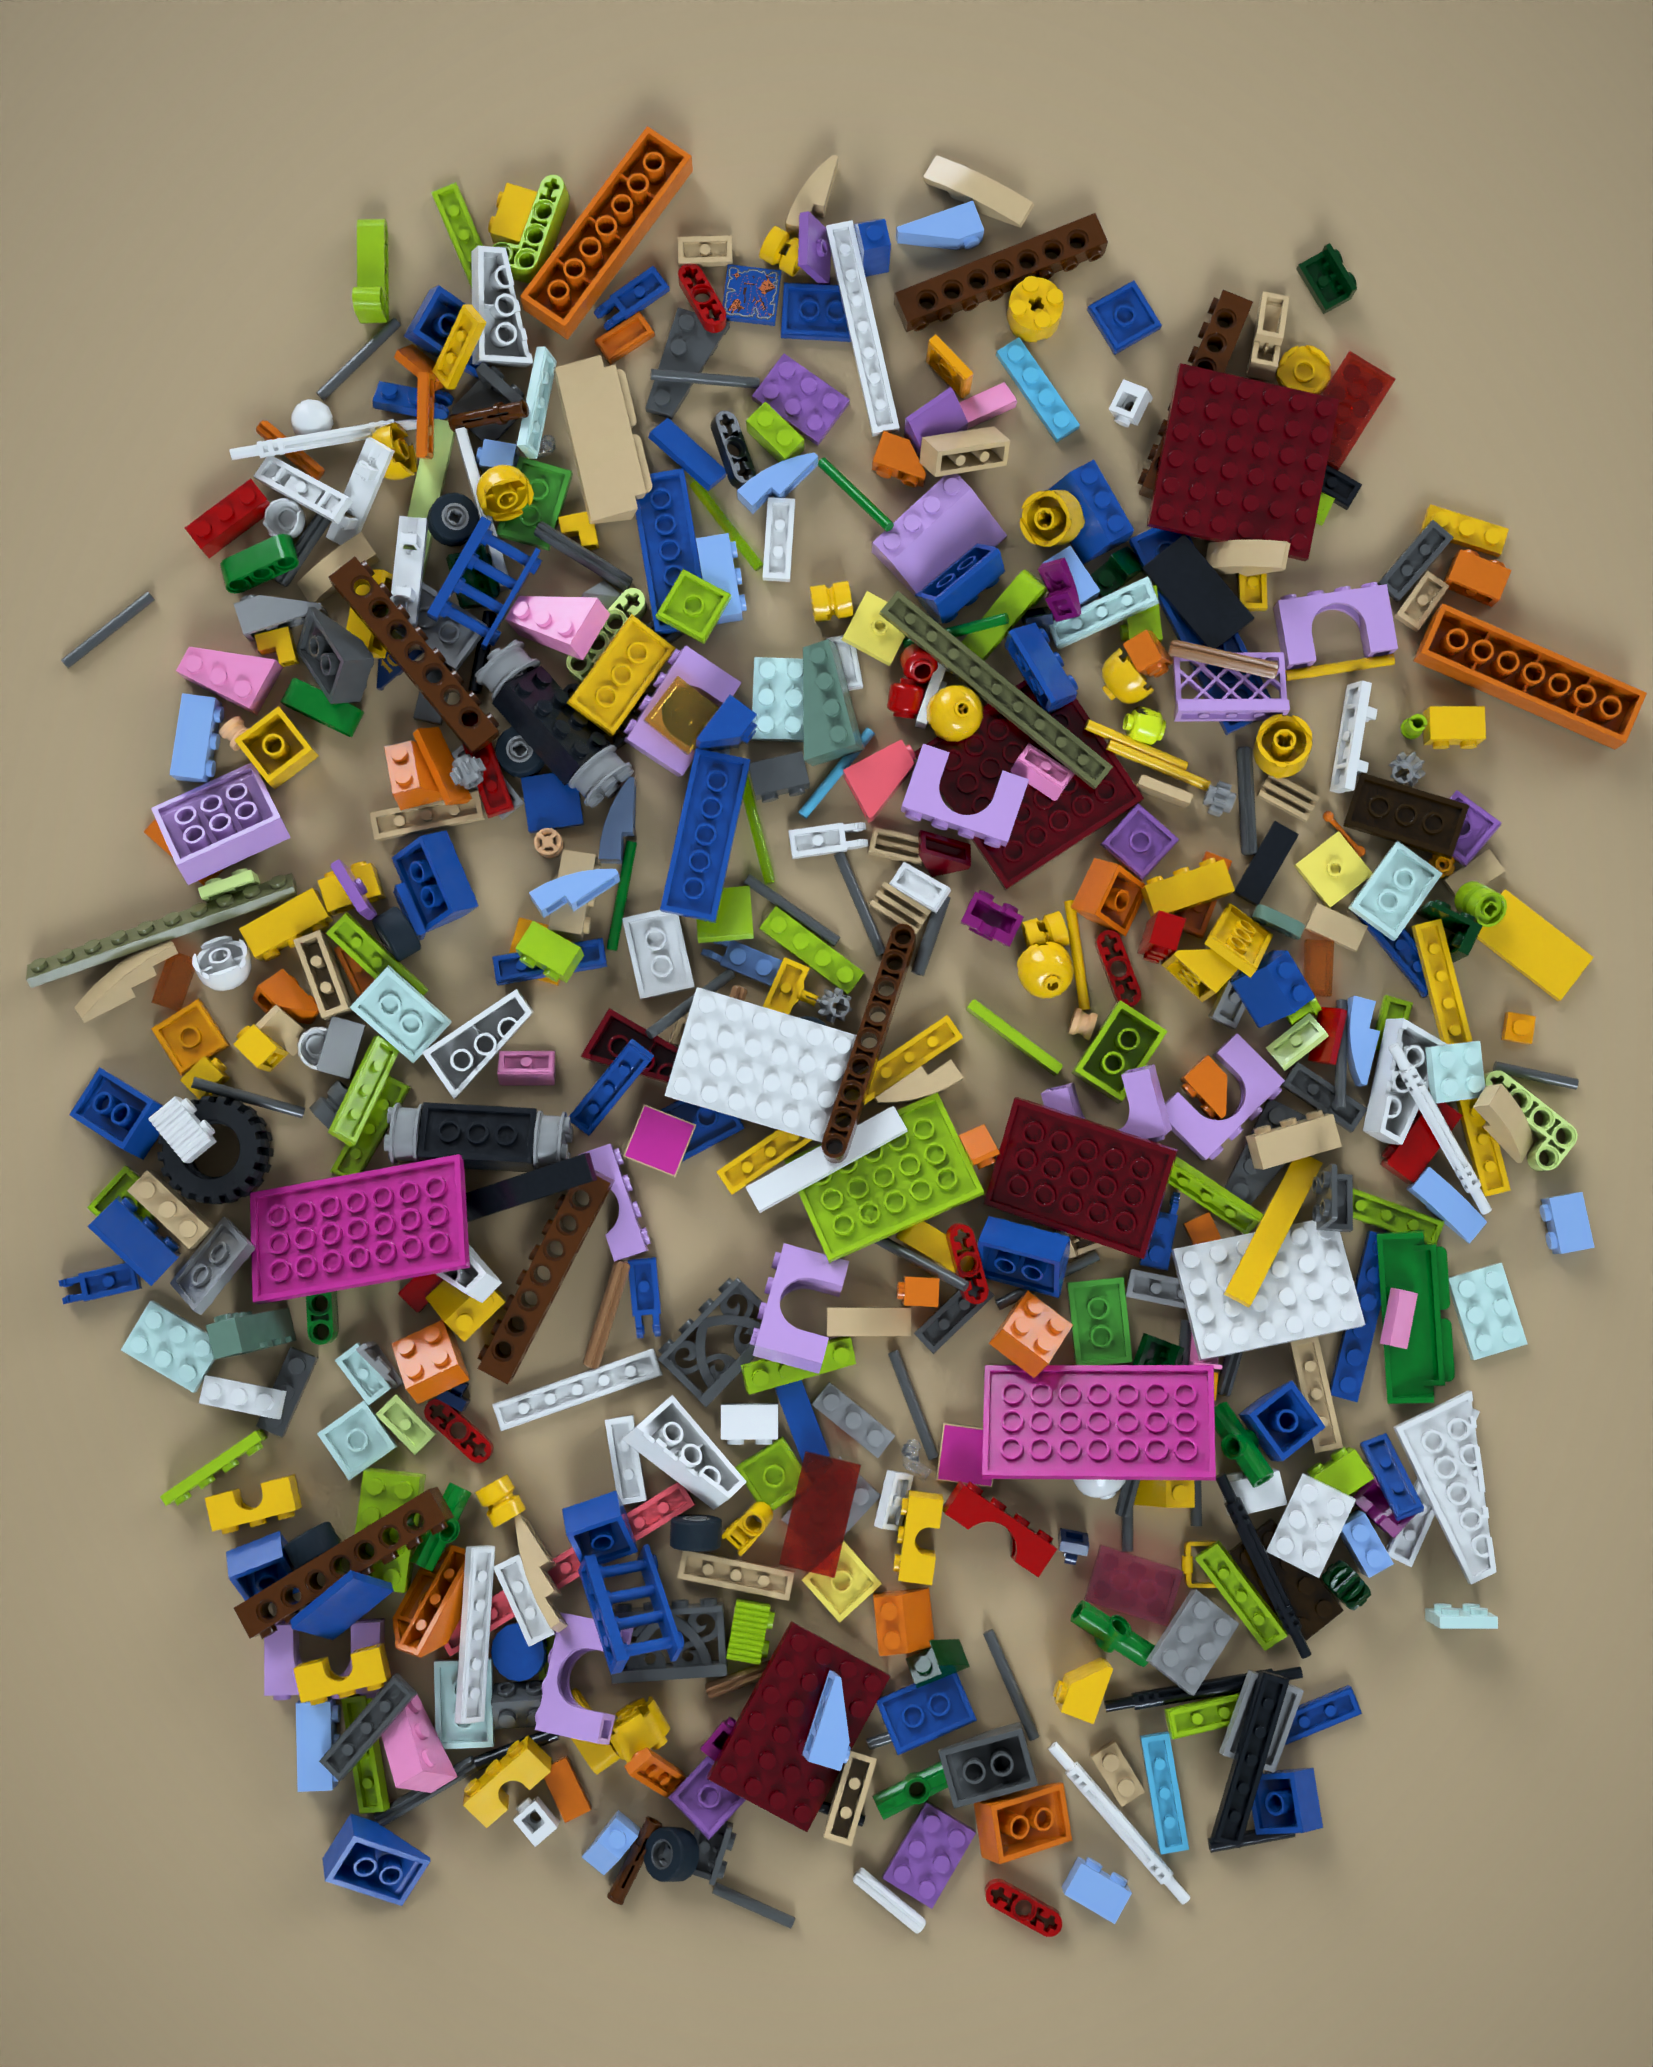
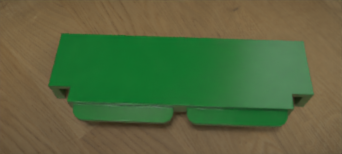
[1377,1230,1455,1404]

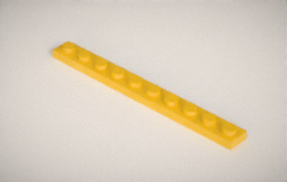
[1411,919,1511,1197]
[716,1014,963,1195]

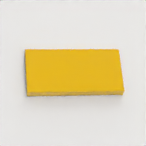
[567,614,676,737]
[1477,889,1594,1001]
[1204,903,1273,978]

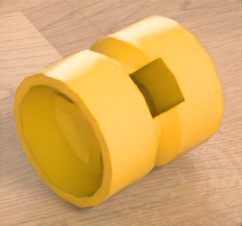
[759,226,801,277]
[810,581,853,622]
[1021,911,1070,948]
[475,1474,526,1528]

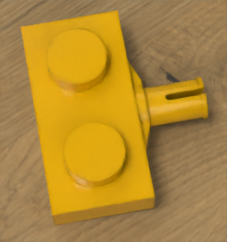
[762,957,819,1015]

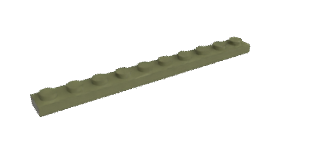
[880,591,1113,789]
[26,873,297,988]

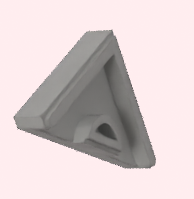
[356,1341,403,1389]

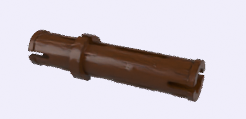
[448,400,529,432]
[607,1816,662,1905]

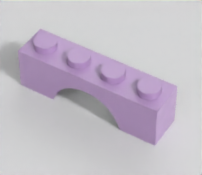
[578,1143,651,1262]

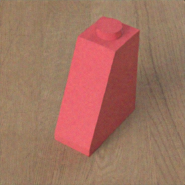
[843,739,916,823]

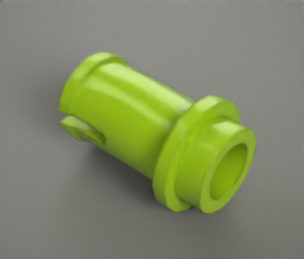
[1400,714,1427,739]
[1286,998,1322,1026]

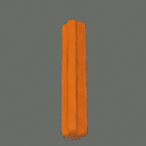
[256,420,325,480]

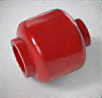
[900,644,938,684]
[887,678,925,719]

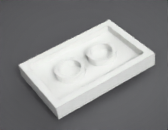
[622,910,695,1000]
[1266,1473,1356,1578]

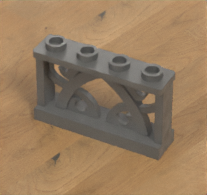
[658,1277,763,1407]
[611,1598,728,1684]

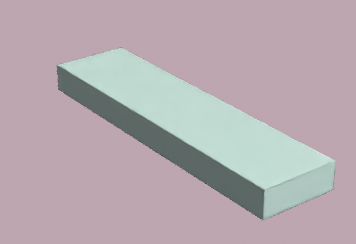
[517,347,557,459]
[1048,576,1159,649]

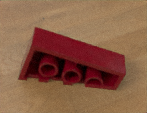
[580,1008,678,1083]

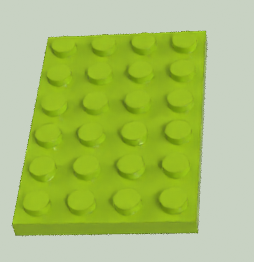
[784,1092,984,1263]

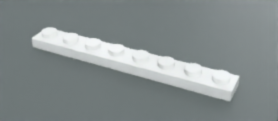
[826,220,900,437]

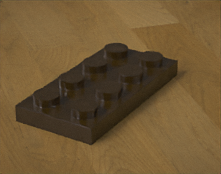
[1343,772,1470,859]
[1228,1518,1344,1641]

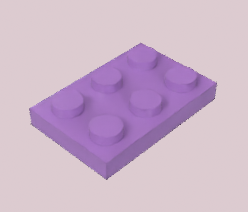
[752,354,850,446]
[882,1801,976,1909]

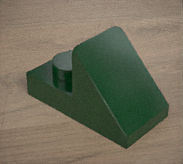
[1090,546,1142,598]
[906,1639,970,1688]

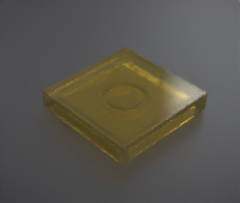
[643,676,719,755]

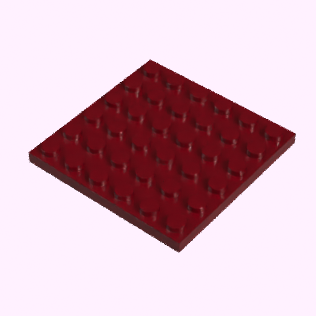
[1147,363,1339,562]
[914,680,1144,890]

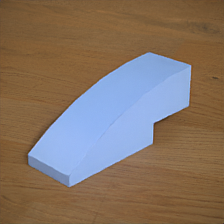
[737,453,818,514]
[529,869,620,918]
[1347,996,1380,1087]
[1406,1167,1487,1243]

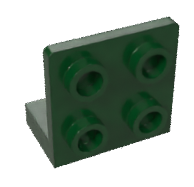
[1416,900,1483,963]

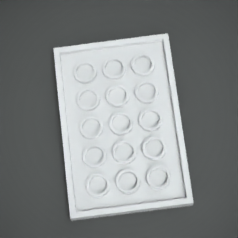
[664,987,857,1143]
[1171,1220,1365,1361]

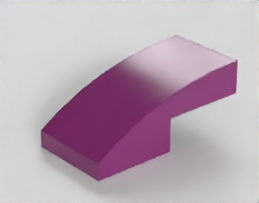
[1038,557,1081,622]

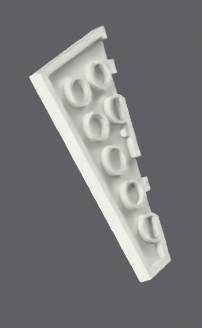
[1393,1390,1497,1585]

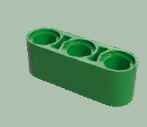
[220,534,299,594]
[280,678,364,737]
[306,1291,339,1345]

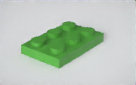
[496,456,573,551]
[1067,1277,1133,1365]

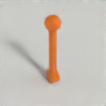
[1323,811,1366,857]

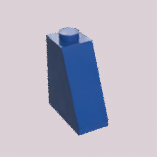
[854,219,891,277]

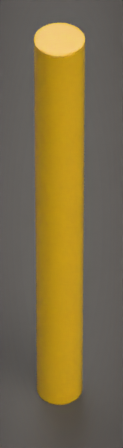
[1285,654,1395,681]
[1084,719,1188,771]
[1106,740,1211,791]
[1064,900,1090,1011]

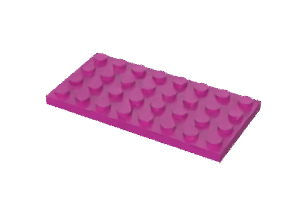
[250,1154,470,1304]
[982,1365,1216,1481]

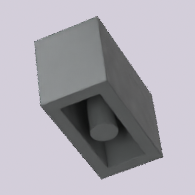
[749,751,810,803]

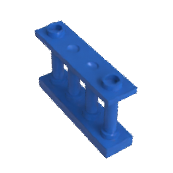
[427,516,542,650]
[578,1544,684,1675]

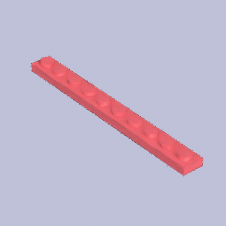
[444,1482,696,1657]

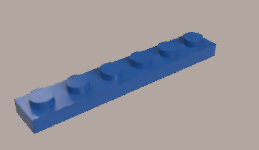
[1330,1231,1381,1402]

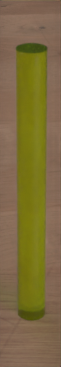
[689,480,763,571]
[743,777,775,885]

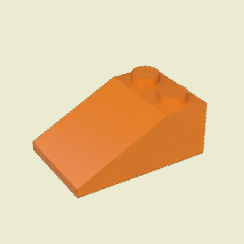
[974,1782,1072,1864]

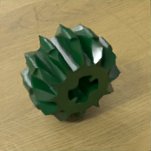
[1322,1560,1371,1611]

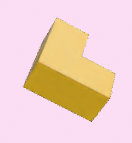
[558,511,600,550]
[254,626,299,667]

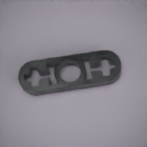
[710,411,756,489]

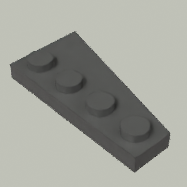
[645,307,730,419]
[1224,1099,1306,1205]

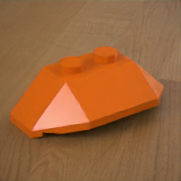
[392,1544,466,1658]

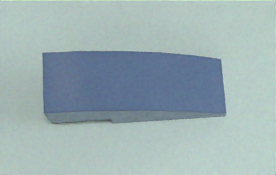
[599,777,637,864]

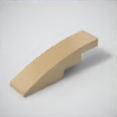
[923,155,1034,228]
[74,940,178,1023]
[514,1514,568,1633]

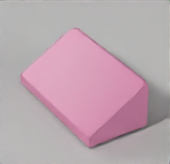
[959,382,1017,429]
[1011,743,1074,801]
[497,1051,555,1086]
[1380,1288,1418,1349]

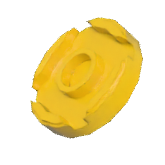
[1276,345,1331,395]

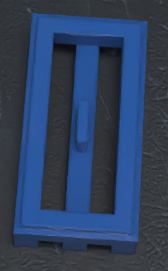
[393,882,427,941]

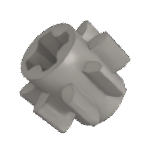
[1389,752,1426,787]
[449,754,486,789]
[1203,781,1236,817]
[817,988,853,1023]

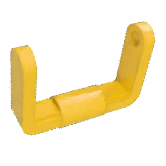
[1181,1541,1217,1588]

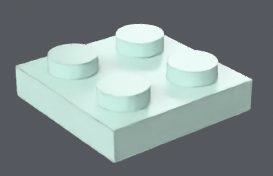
[1425,1041,1485,1103]
[317,1401,398,1480]
[1425,1603,1498,1629]

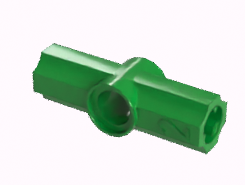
[1214,1402,1274,1488]
[410,1482,472,1572]
[1070,1600,1155,1667]
[872,1761,948,1820]

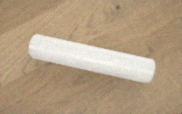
[853,1868,926,1934]

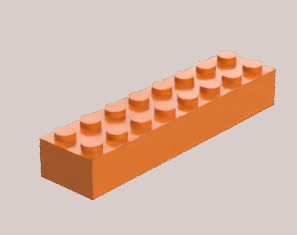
[520,126,693,340]
[1413,603,1647,750]

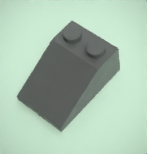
[296,607,374,704]
[938,1721,1038,1809]

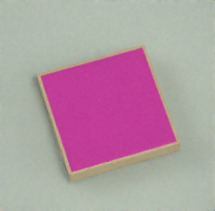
[623,1104,697,1177]
[936,1423,994,1488]

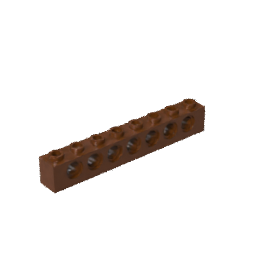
[894,213,1108,332]
[1137,290,1253,500]
[329,556,500,756]
[477,1170,615,1385]
[234,1487,454,1639]

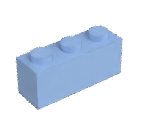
[696,533,747,624]
[169,693,224,784]
[296,1697,341,1792]

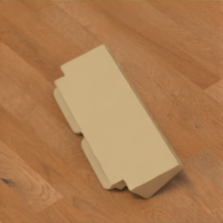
[554,355,652,524]

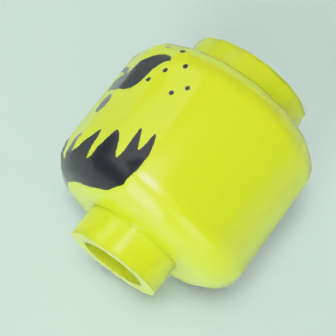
[1123,707,1166,745]

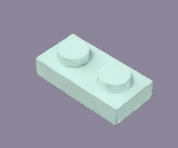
[335,1343,393,1406]

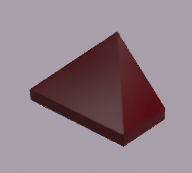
[918,830,971,877]

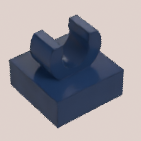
[1021,606,1054,636]
[436,1382,471,1412]
[1058,1528,1089,1565]

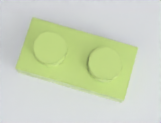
[198,868,260,902]
[1266,1013,1329,1071]
[375,1394,437,1455]

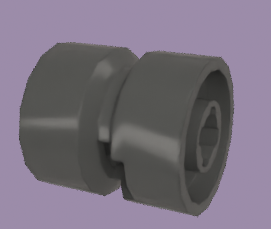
[309,1080,348,1129]

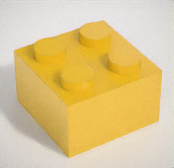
[234,706,319,789]

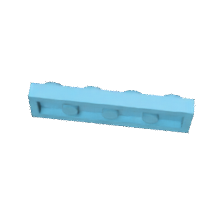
[996,337,1080,443]
[1140,1731,1189,1854]

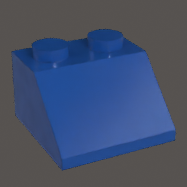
[695,695,758,751]
[1230,950,1315,1028]
[1238,1381,1325,1461]
[562,1491,638,1565]
[226,1531,300,1603]
[1252,1768,1323,1835]

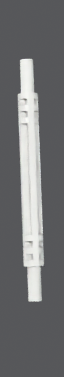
[229,418,417,460]
[1388,1043,1492,1215]
[1048,1742,1190,1905]

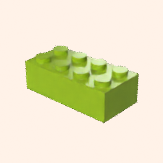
[355,1467,426,1593]

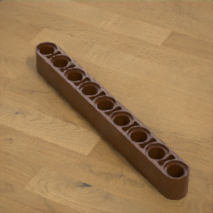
[821,924,916,1163]

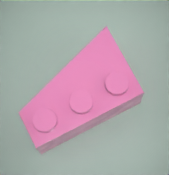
[505,596,610,660]
[176,647,283,715]
[381,1694,458,1793]

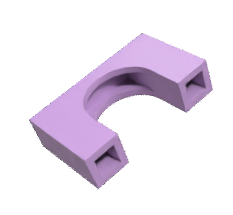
[1273,582,1398,670]
[623,646,741,777]
[901,744,1029,848]
[1165,1033,1285,1161]
[1041,1064,1172,1142]
[750,1243,849,1374]
[535,1612,633,1745]
[264,1618,385,1700]

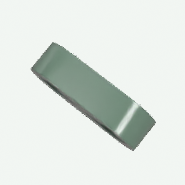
[1252,904,1305,940]

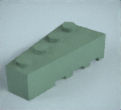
[803,639,864,766]
[206,1308,297,1360]

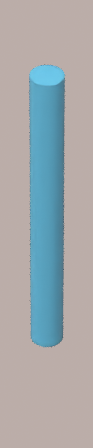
[798,727,875,819]

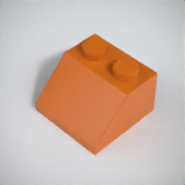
[384,741,443,810]
[1071,858,1145,937]
[873,1587,934,1656]

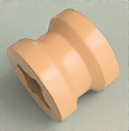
[219,716,249,751]
[534,828,564,859]
[1068,1007,1098,1040]

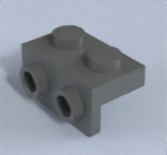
[491,1680,543,1729]
[692,1821,736,1886]

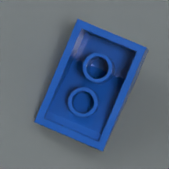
[404,285,490,379]
[69,1067,164,1160]
[322,1814,431,1906]

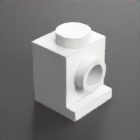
[1109,379,1153,427]
[513,1796,560,1847]

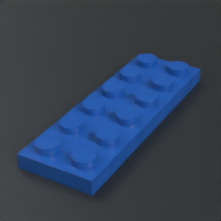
[636,468,702,635]
[660,748,751,923]

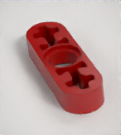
[678,264,726,333]
[1095,930,1141,1007]
[946,1223,989,1304]
[424,1398,493,1463]
[985,1878,1062,1937]

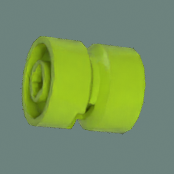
[1454,881,1507,927]

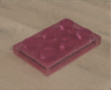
[1084,1544,1183,1627]

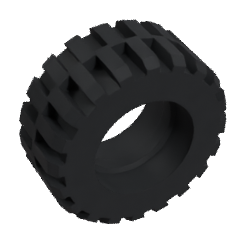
[157,1096,274,1204]

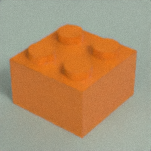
[989,1291,1073,1378]
[391,1320,470,1404]

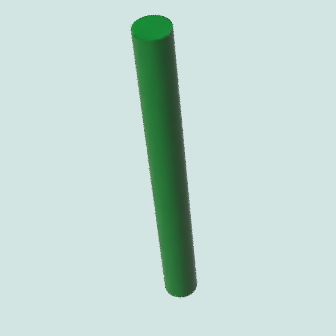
[818,458,894,532]
[903,613,1009,648]
[606,841,637,951]

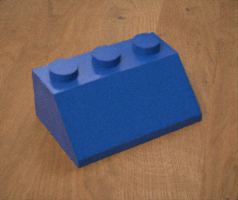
[1048,459,1134,565]
[915,543,1005,624]
[1005,623,1078,714]
[392,830,479,932]
[87,1196,181,1286]
[978,1216,1070,1298]

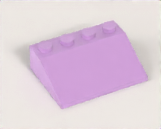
[872,474,1007,601]
[151,762,291,885]

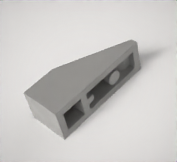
[234,595,328,641]

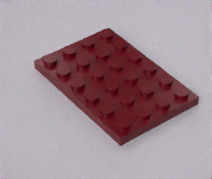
[984,1097,1178,1259]
[707,1621,890,1832]

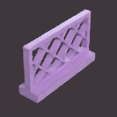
[1173,652,1290,722]

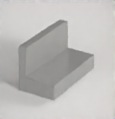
[317,1016,366,1080]

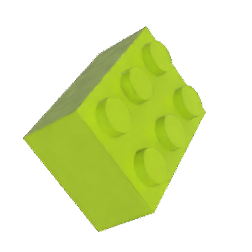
[1071,1000,1168,1104]

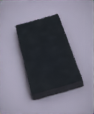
[1141,534,1254,649]

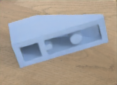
[896,201,984,250]
[802,1670,851,1771]

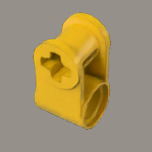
[722,1501,773,1556]

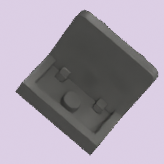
[452,362,525,442]
[1312,1164,1353,1232]

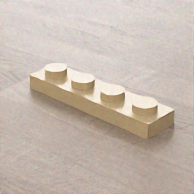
[370,791,485,842]
[1288,1336,1343,1453]
[677,1551,795,1601]

